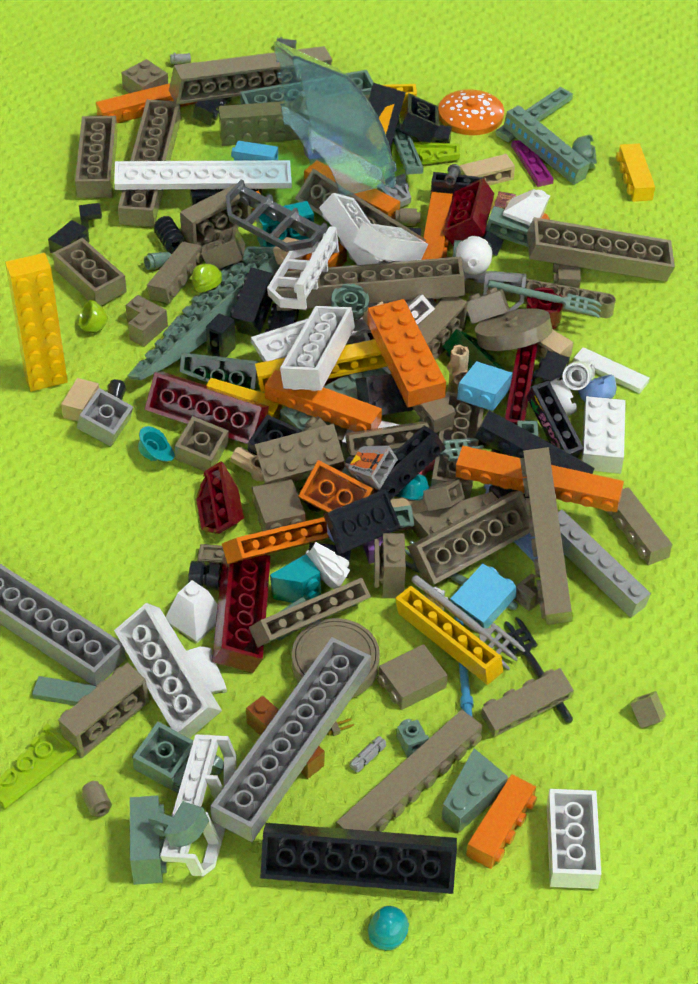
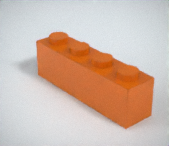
[466,774,537,869]

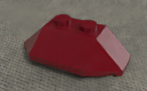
[196,461,244,534]

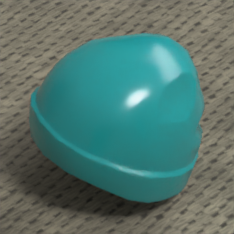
[368,906,409,950]

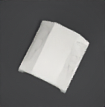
[305,542,350,589]
[186,646,227,695]

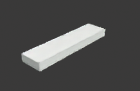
[573,347,650,394]

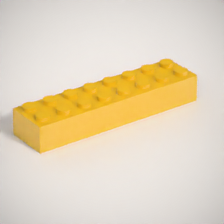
[5,253,68,392]

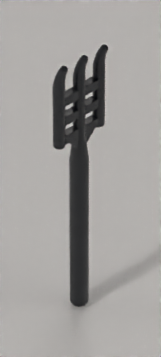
[497,617,573,723]

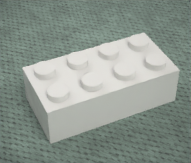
[353,222,428,262]
[581,396,625,474]
[547,789,601,889]

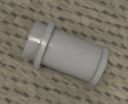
[170,52,191,65]

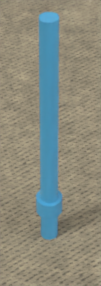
[454,616,474,717]

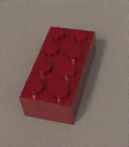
[443,178,495,247]

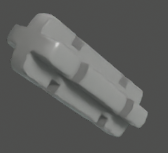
[350,736,386,772]

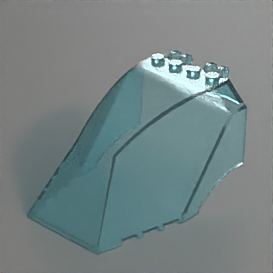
[274,41,397,196]

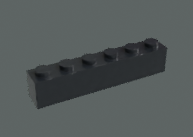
[474,410,595,474]

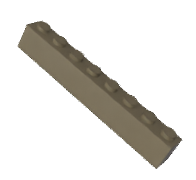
[336,710,482,832]

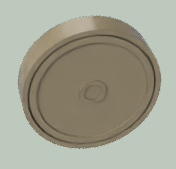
[475,309,552,351]
[292,618,380,698]

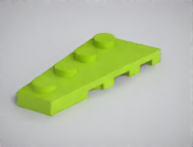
[392,142,460,168]
[0,723,77,809]

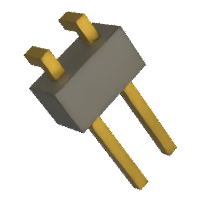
[328,718,354,736]

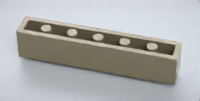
[249,578,371,647]

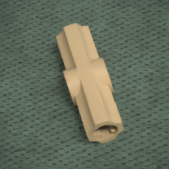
[447,345,469,393]
[231,447,264,481]

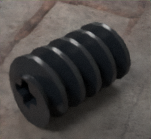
[154,216,185,254]

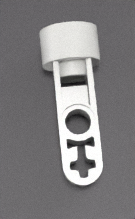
[563,361,595,390]

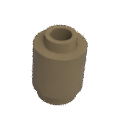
[396,208,420,226]
[82,781,112,817]

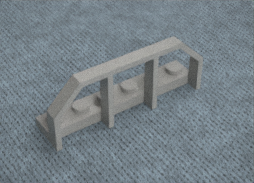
[464,270,526,316]

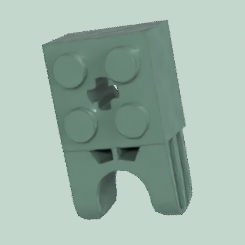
[133,722,224,797]

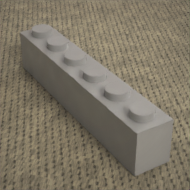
[558,510,651,618]

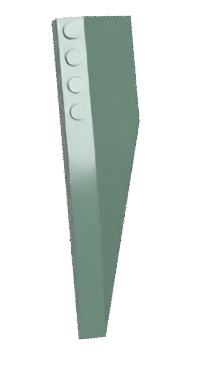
[128,246,281,380]

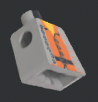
[345,446,398,490]

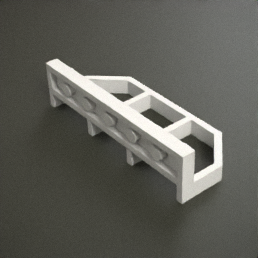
[267,226,339,310]
[160,735,236,876]

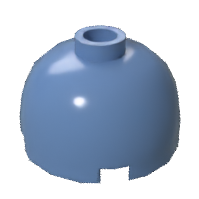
[578,374,617,402]

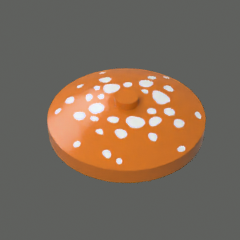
[438,89,504,135]

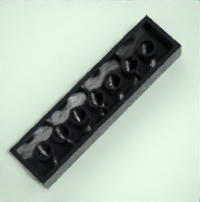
[260,823,457,894]

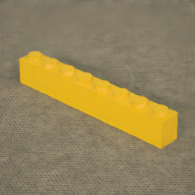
[255,339,388,392]

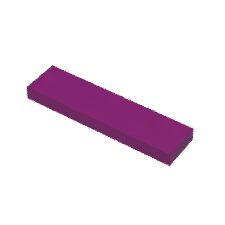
[511,140,554,187]

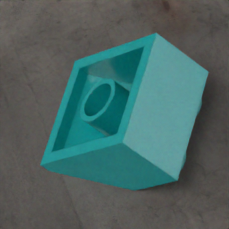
[270,554,321,603]

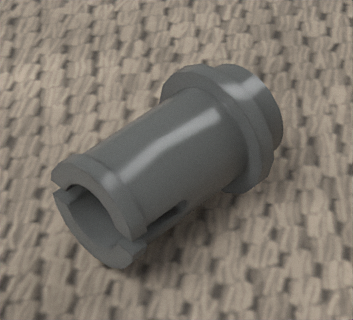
[276,37,296,50]
[445,164,461,185]

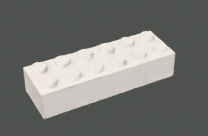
[319,193,395,265]
[280,306,355,391]
[114,603,222,738]

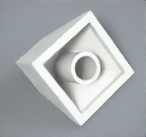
[502,189,550,226]
[166,580,218,644]

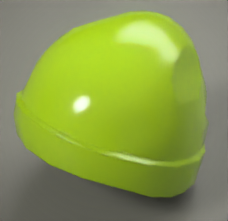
[192,264,222,293]
[78,300,108,332]

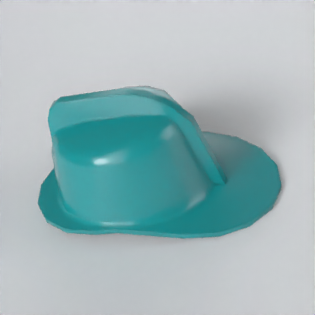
[138,426,175,462]
[395,474,430,500]

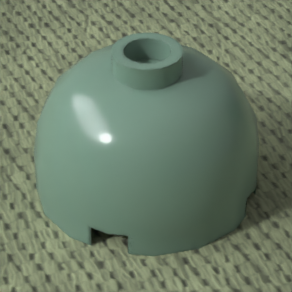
[572,134,597,169]
[331,284,369,321]

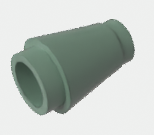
[144,252,171,271]

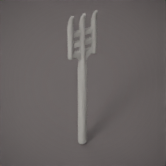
[412,575,525,670]

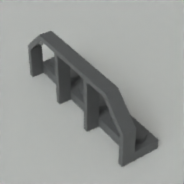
[226,179,328,252]

